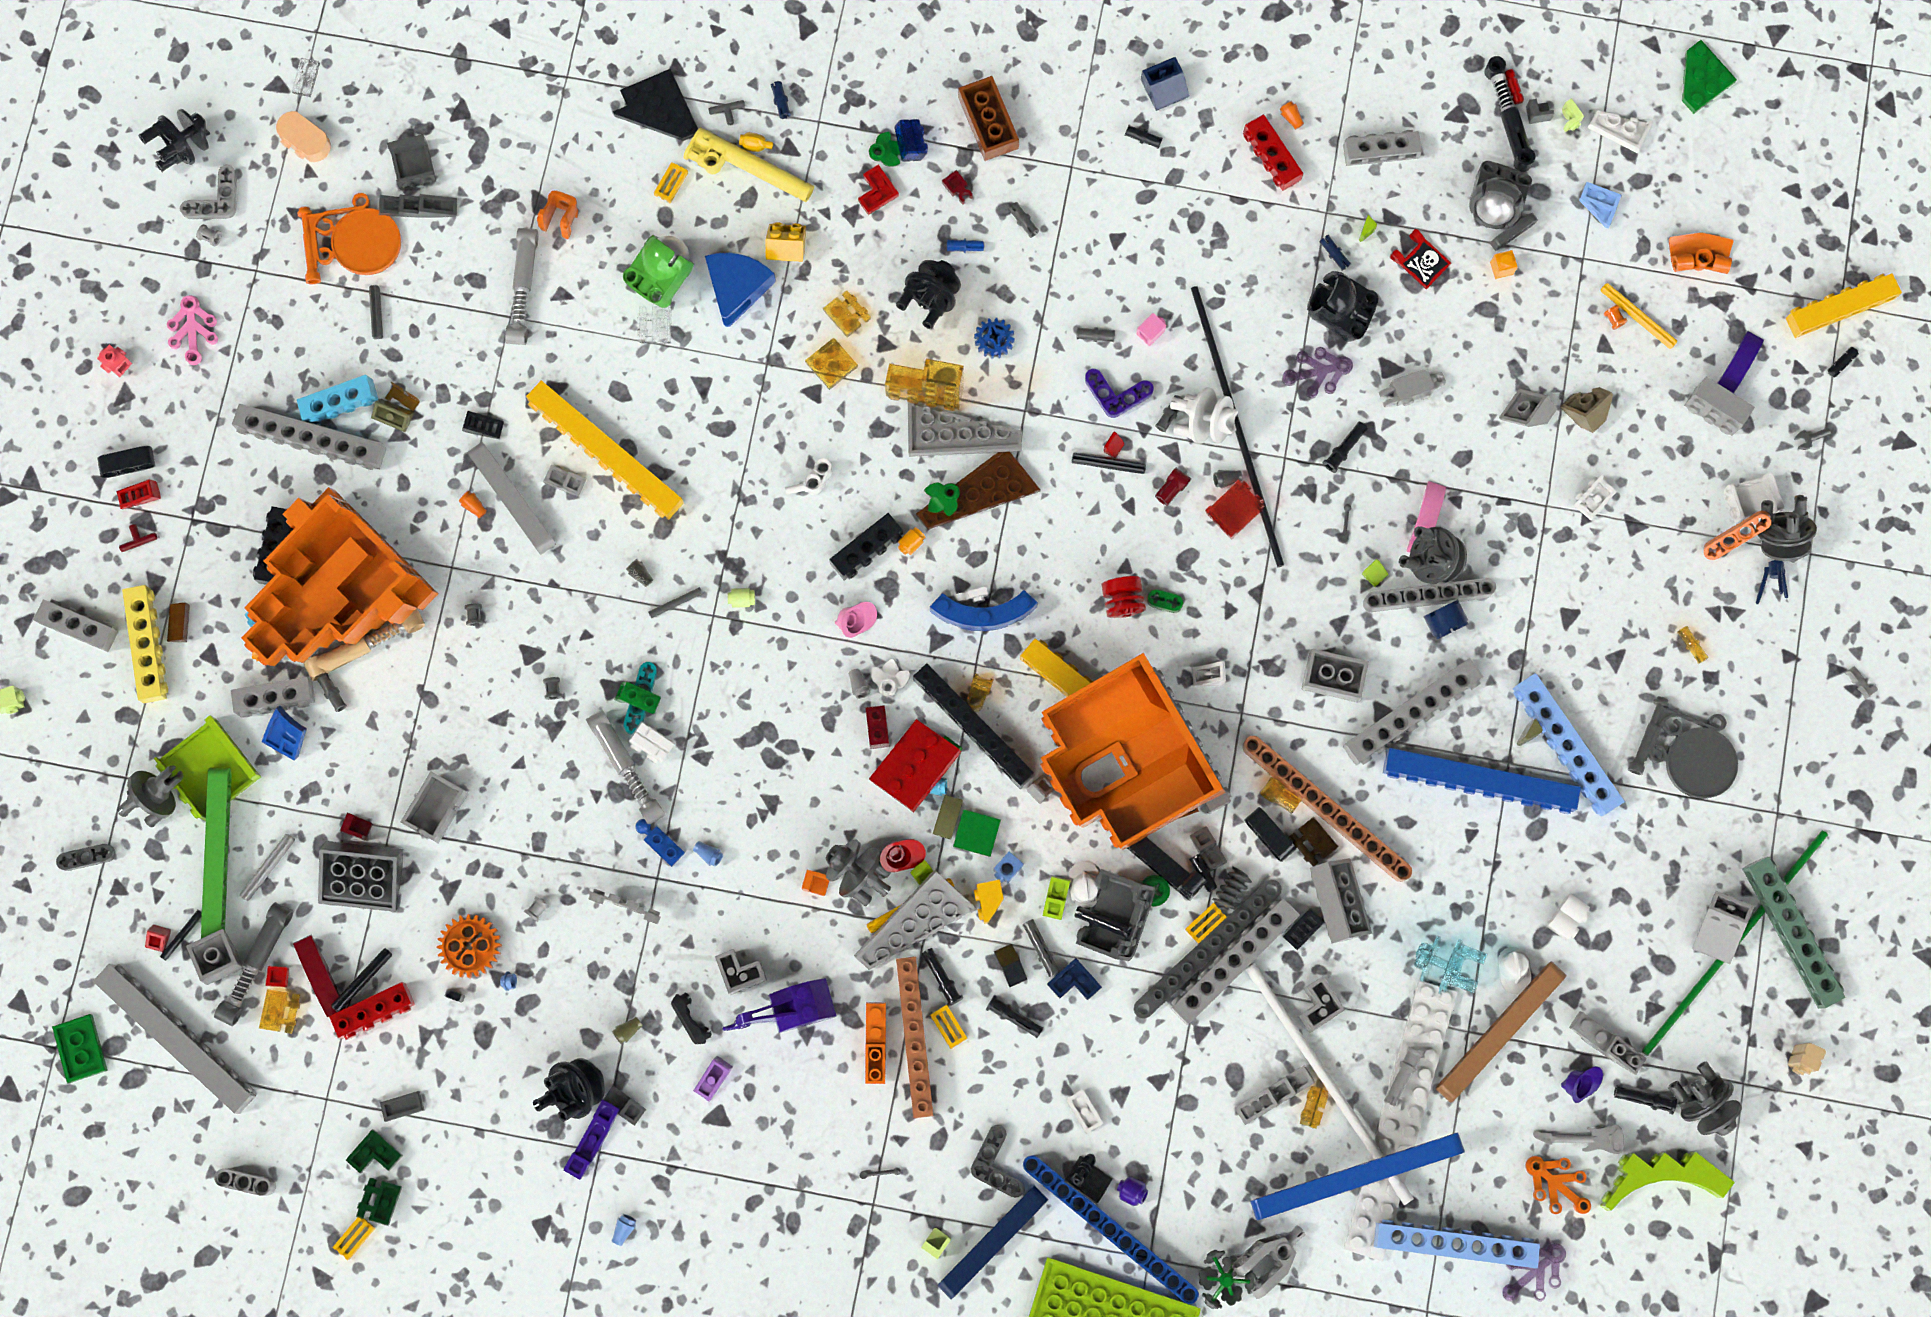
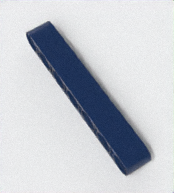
[937,1185,1049,1300]

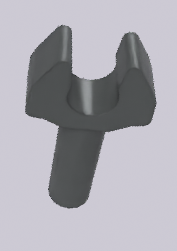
[1794,428,1831,450]

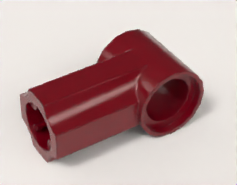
[1155,467,1191,506]

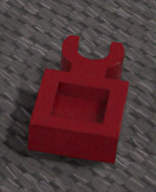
[942,170,973,205]

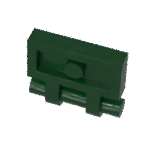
[356,1178,402,1226]

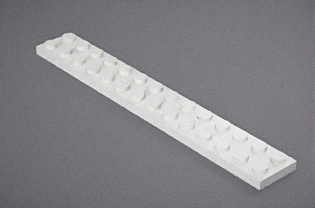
[1343,980,1457,1262]

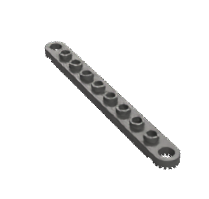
[1133,879,1282,1019]

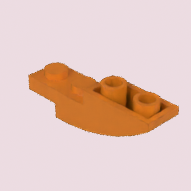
[865,1002,886,1084]

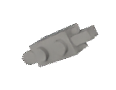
[1378,369,1446,407]

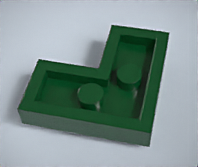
[346,1129,403,1173]

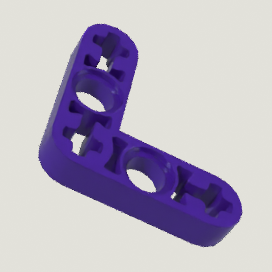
[1085,369,1154,418]

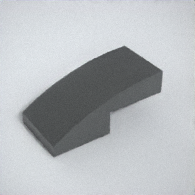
[1190,826,1227,872]
[603,1085,646,1126]

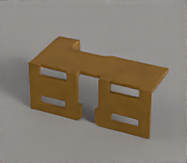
[385,382,420,411]

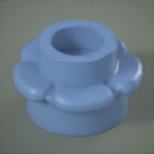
[500,971,517,991]

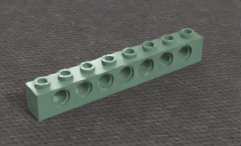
[1742,857,1846,1009]

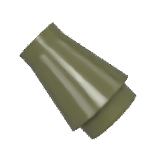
[612,1017,643,1044]

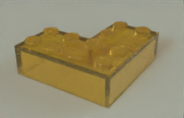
[885,359,964,411]

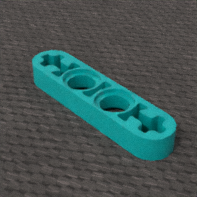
[623,662,657,735]

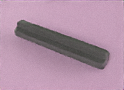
[369,285,383,339]

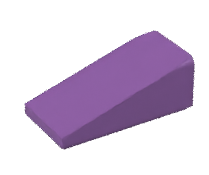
[693,1056,733,1102]

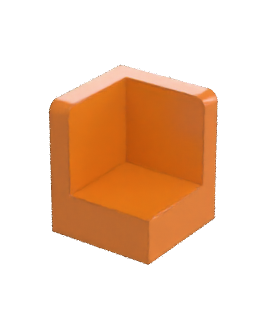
[802,870,829,896]

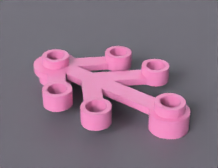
[167,295,218,365]

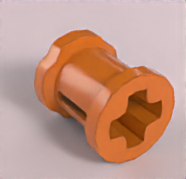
[1604,305,1628,330]

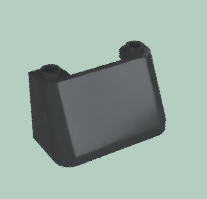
[1076,869,1155,961]

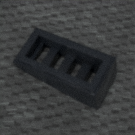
[462,411,504,439]
[1283,908,1324,950]

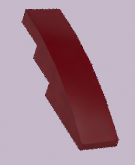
[293,934,346,1017]

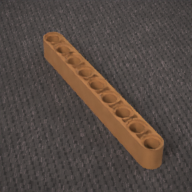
[1435,961,1567,1103]

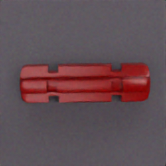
[1505,69,1524,105]

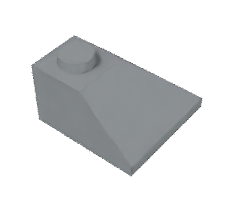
[1499,389,1557,427]

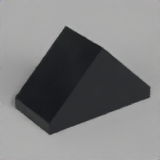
[994,944,1027,988]

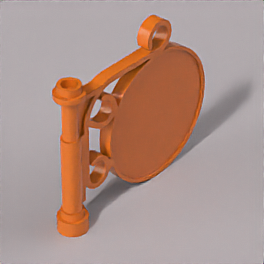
[297,193,401,284]

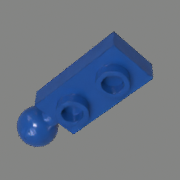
[635,819,685,867]

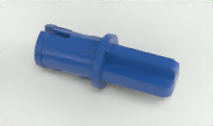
[947,238,984,253]

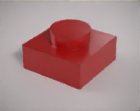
[266,966,289,988]

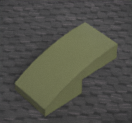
[933,795,963,840]

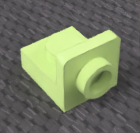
[1562,99,1584,132]

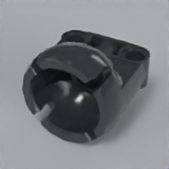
[1307,271,1379,342]

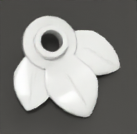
[871,659,910,697]

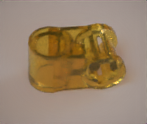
[967,673,994,712]

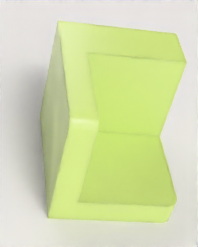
[921,1228,951,1260]

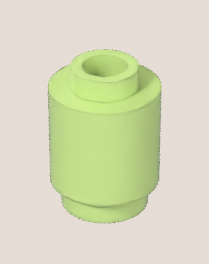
[728,588,755,608]

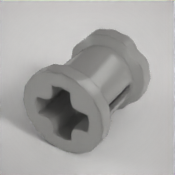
[196,224,222,247]
[524,896,549,922]

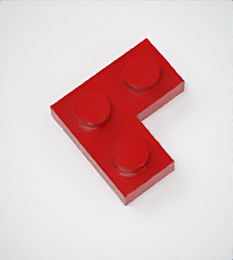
[858,164,899,215]

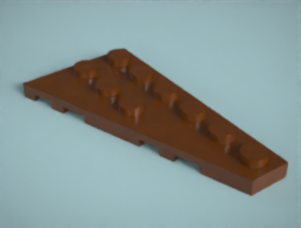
[916,451,1041,530]

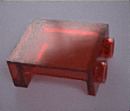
[1205,479,1265,540]

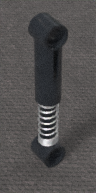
[1484,56,1536,172]

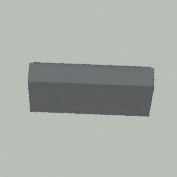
[380,1091,424,1122]

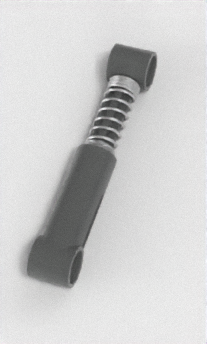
[214,902,294,1026]

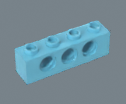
[297,375,379,425]

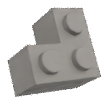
[715,949,767,995]
[1299,977,1345,1033]

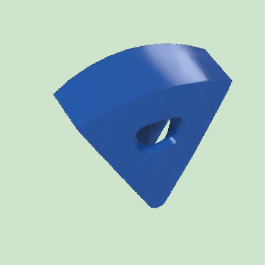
[705,253,776,327]

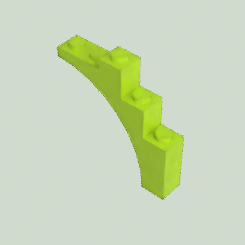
[1600,1152,1735,1211]

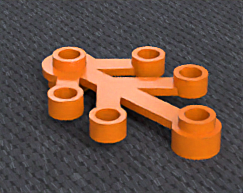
[1525,1156,1591,1214]

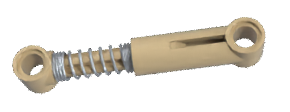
[304,608,425,681]

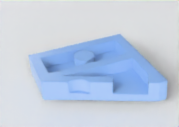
[1579,182,1621,228]

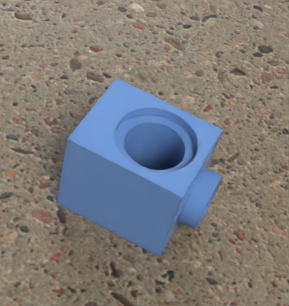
[993,851,1024,884]

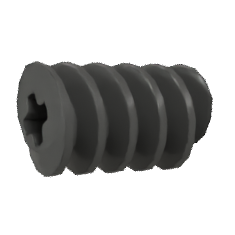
[1212,866,1252,910]

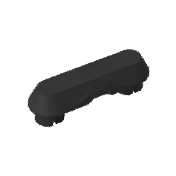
[671,993,712,1044]

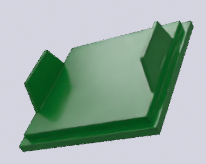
[953,809,1001,857]

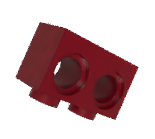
[865,705,890,749]

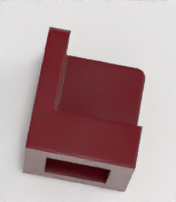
[340,813,373,841]

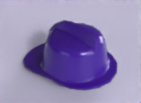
[1561,1066,1603,1103]

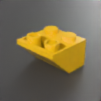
[766,222,806,262]

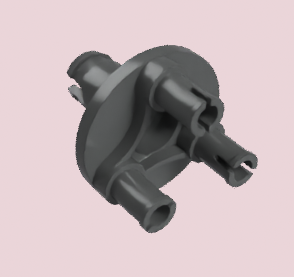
[117,765,183,827]

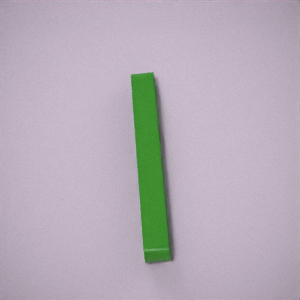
[201,768,231,939]

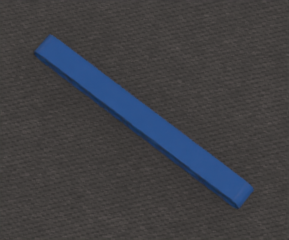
[1250,1132,1465,1221]
[1023,1156,1199,1304]

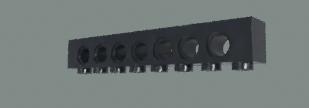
[913,663,1034,789]

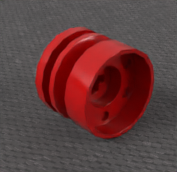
[1101,576,1146,618]

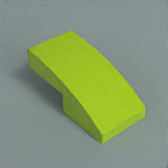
[1042,875,1070,920]

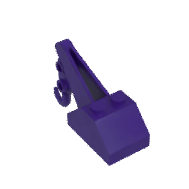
[723,978,836,1033]

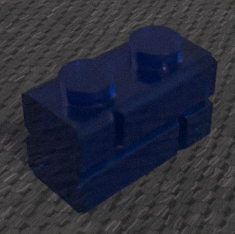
[894,119,928,162]

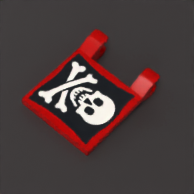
[1390,229,1451,290]

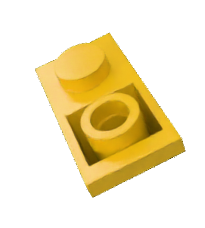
[974,879,1004,924]

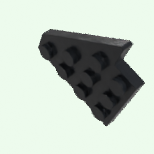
[613,69,698,141]

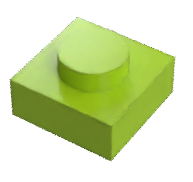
[910,860,933,885]

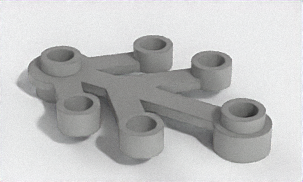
[588,889,661,924]

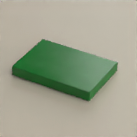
[52,1014,108,1084]

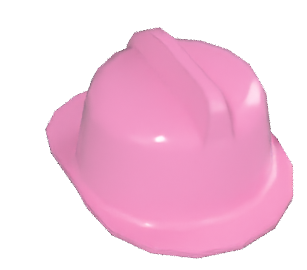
[835,602,877,638]

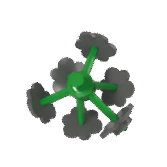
[1199,1250,1257,1309]

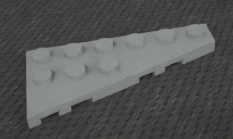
[908,402,1022,457]
[854,870,977,970]

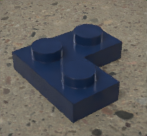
[1047,958,1102,1001]

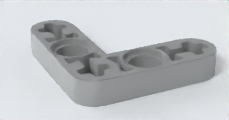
[180,165,237,219]

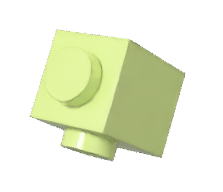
[0,686,25,714]

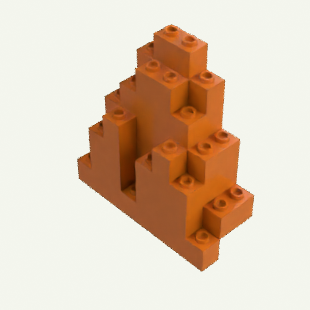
[241,487,439,666]

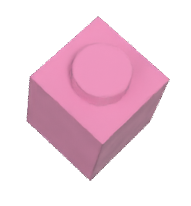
[1136,313,1167,346]

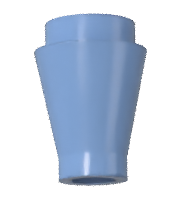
[693,841,723,867]
[611,1214,636,1246]

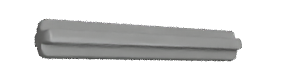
[240,834,295,901]

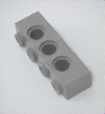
[1343,130,1422,166]
[33,599,118,652]
[231,677,315,718]

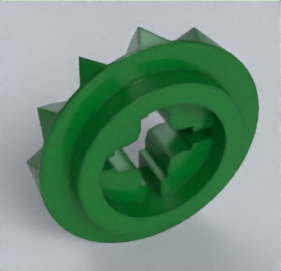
[1142,875,1170,907]

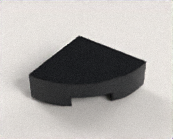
[444,989,465,1003]

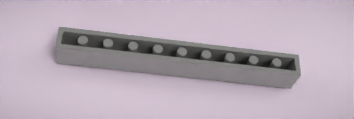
[92,964,256,1114]

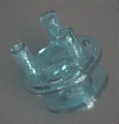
[1414,936,1488,995]

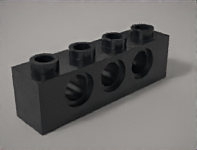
[253,506,293,585]
[829,513,903,581]

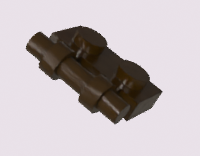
[1289,817,1339,867]

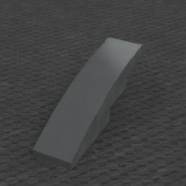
[379,194,457,218]

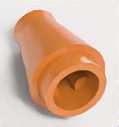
[1280,101,1304,130]
[459,491,487,518]

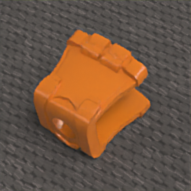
[537,191,579,239]

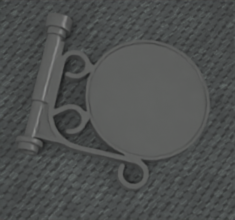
[1628,696,1738,799]

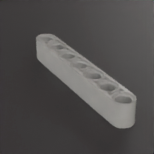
[467,442,556,555]
[1363,578,1496,612]

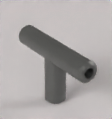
[708,100,745,125]

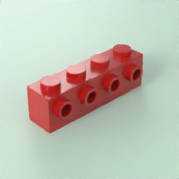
[329,982,415,1040]

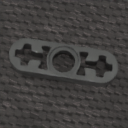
[1490,213,1538,251]
[56,844,115,871]

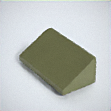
[371,399,414,432]
[1517,718,1543,746]

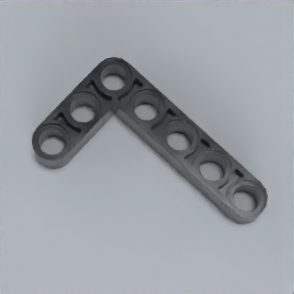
[1127,837,1207,901]

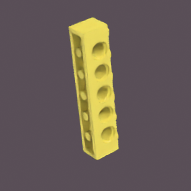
[122,585,168,704]

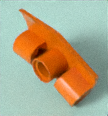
[1669,233,1734,274]

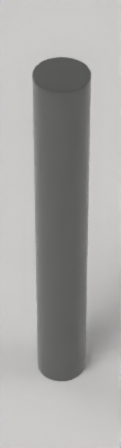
[648,587,703,619]

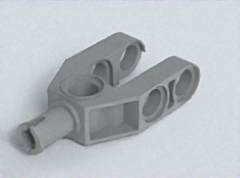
[1232,1225,1306,1299]

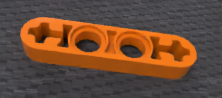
[1704,511,1771,560]

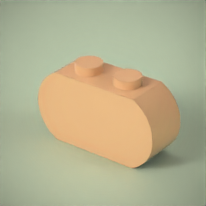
[276,111,331,162]

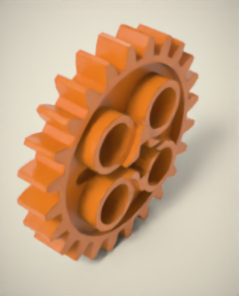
[436,914,502,979]

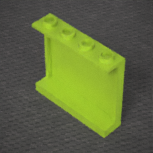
[154,715,261,821]

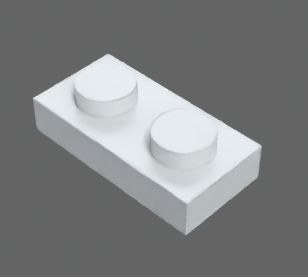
[1066,1089,1104,1134]

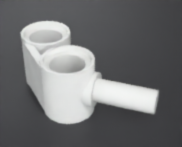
[785,458,832,495]

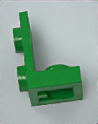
[614,682,661,714]

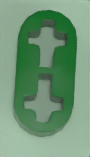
[1147,589,1183,613]

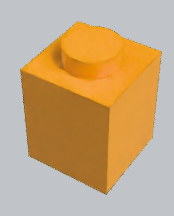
[1490,250,1518,279]

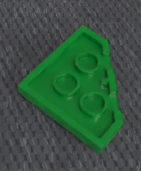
[1682,40,1737,114]

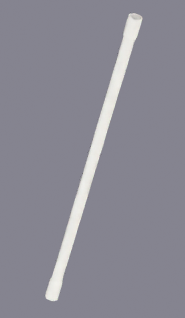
[1245,963,1414,1205]

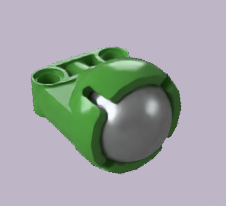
[623,235,694,308]

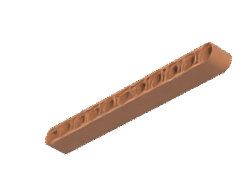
[1242,736,1412,882]

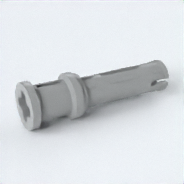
[1384,1046,1424,1107]

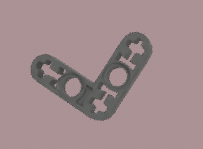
[971,1125,1024,1198]

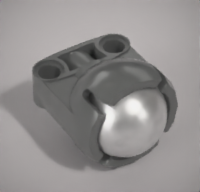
[1469,161,1532,229]

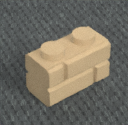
[1788,1043,1826,1075]

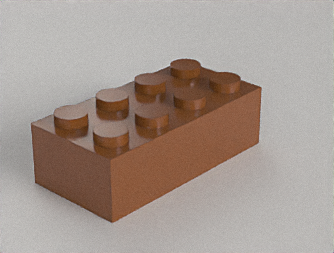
[958,76,1019,161]

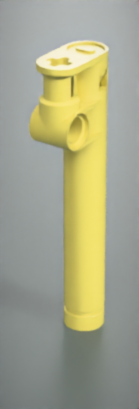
[683,127,814,202]

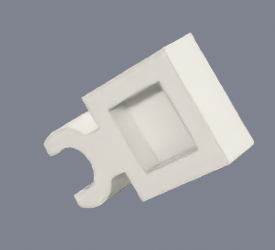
[954,587,988,604]

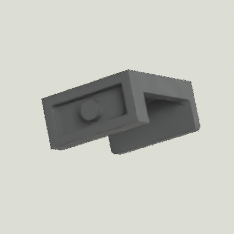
[387,134,436,190]

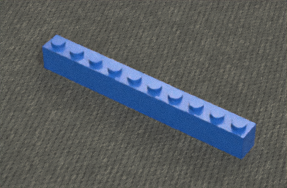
[1383,748,1581,814]

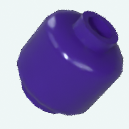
[1117,1176,1148,1206]

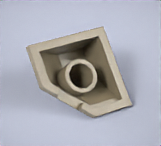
[1560,387,1613,433]

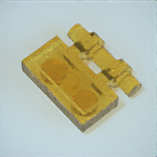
[823,290,871,338]
[259,989,301,1034]

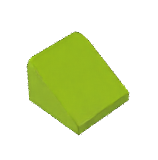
[1359,215,1377,242]
[1362,559,1389,587]

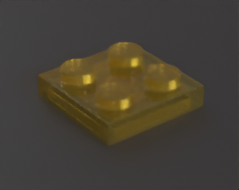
[805,338,858,390]

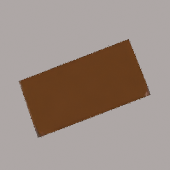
[167,602,190,642]

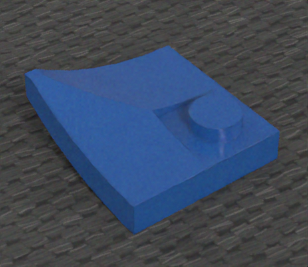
[262,705,307,761]

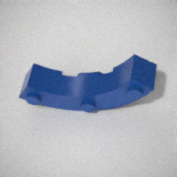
[930,590,1038,631]

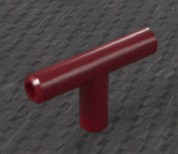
[119,524,158,552]

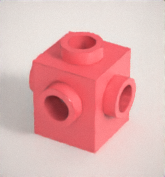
[97,344,132,377]

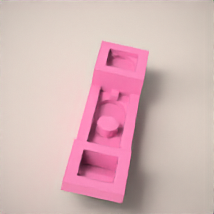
[1407,481,1446,552]

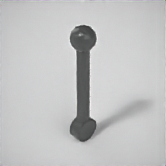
[1340,504,1351,543]
[859,1167,901,1179]

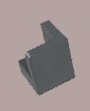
[1526,99,1554,124]

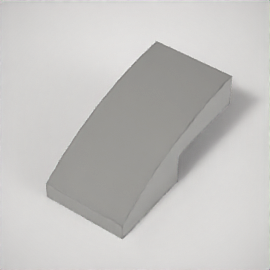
[543,465,586,497]

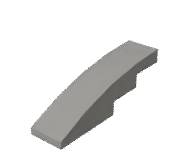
[1235,1065,1315,1125]

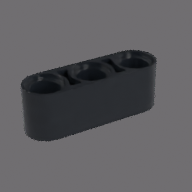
[97,446,155,478]
[1244,807,1296,862]

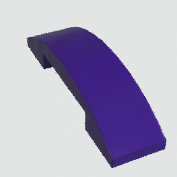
[1717,331,1764,394]
[563,1099,620,1180]

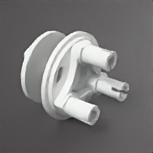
[1170,387,1238,444]

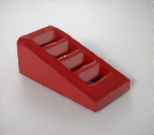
[116,479,161,510]

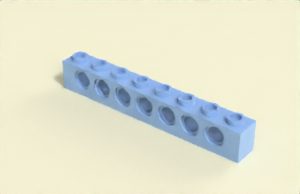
[1513,673,1625,817]
[1374,1219,1540,1269]

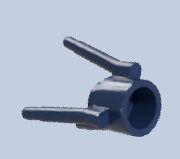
[1756,560,1788,604]

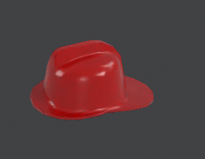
[880,839,926,872]

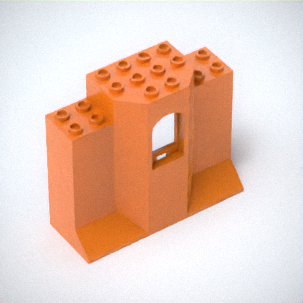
[1040,653,1225,850]

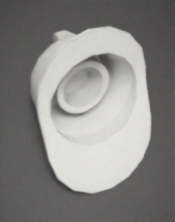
[1069,861,1101,908]
[1498,947,1531,994]

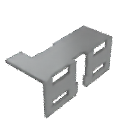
[1845,666,1878,699]

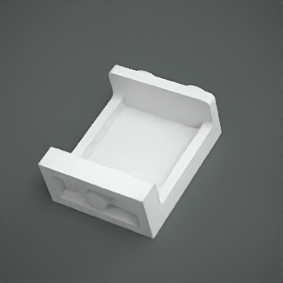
[1724,473,1785,524]

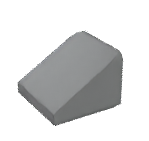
[1027,774,1054,804]

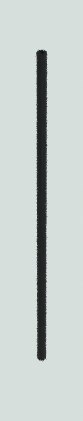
[1191,286,1284,568]

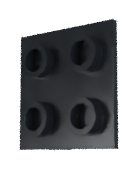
[1064,1154,1113,1205]

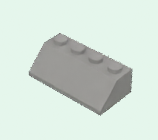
[1310,858,1372,944]

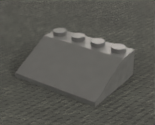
[318,841,403,912]

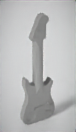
[1533,1125,1624,1154]

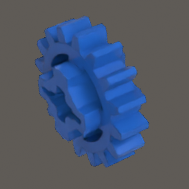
[974,318,1015,359]

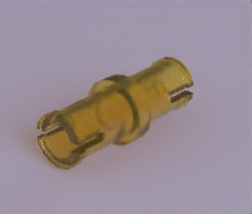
[1677,626,1709,664]

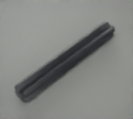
[1071,453,1146,474]
[331,948,392,1012]

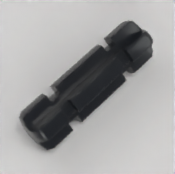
[1828,347,1859,377]

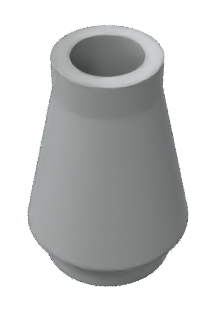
[848,669,871,699]

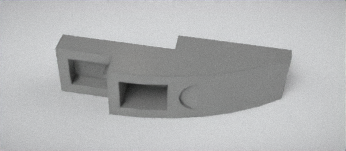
[1569,1011,1647,1075]

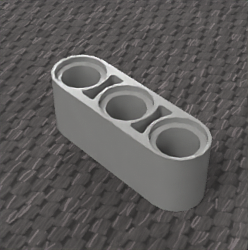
[214,1169,276,1196]

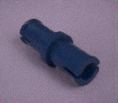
[771,81,791,119]
[1319,234,1351,271]

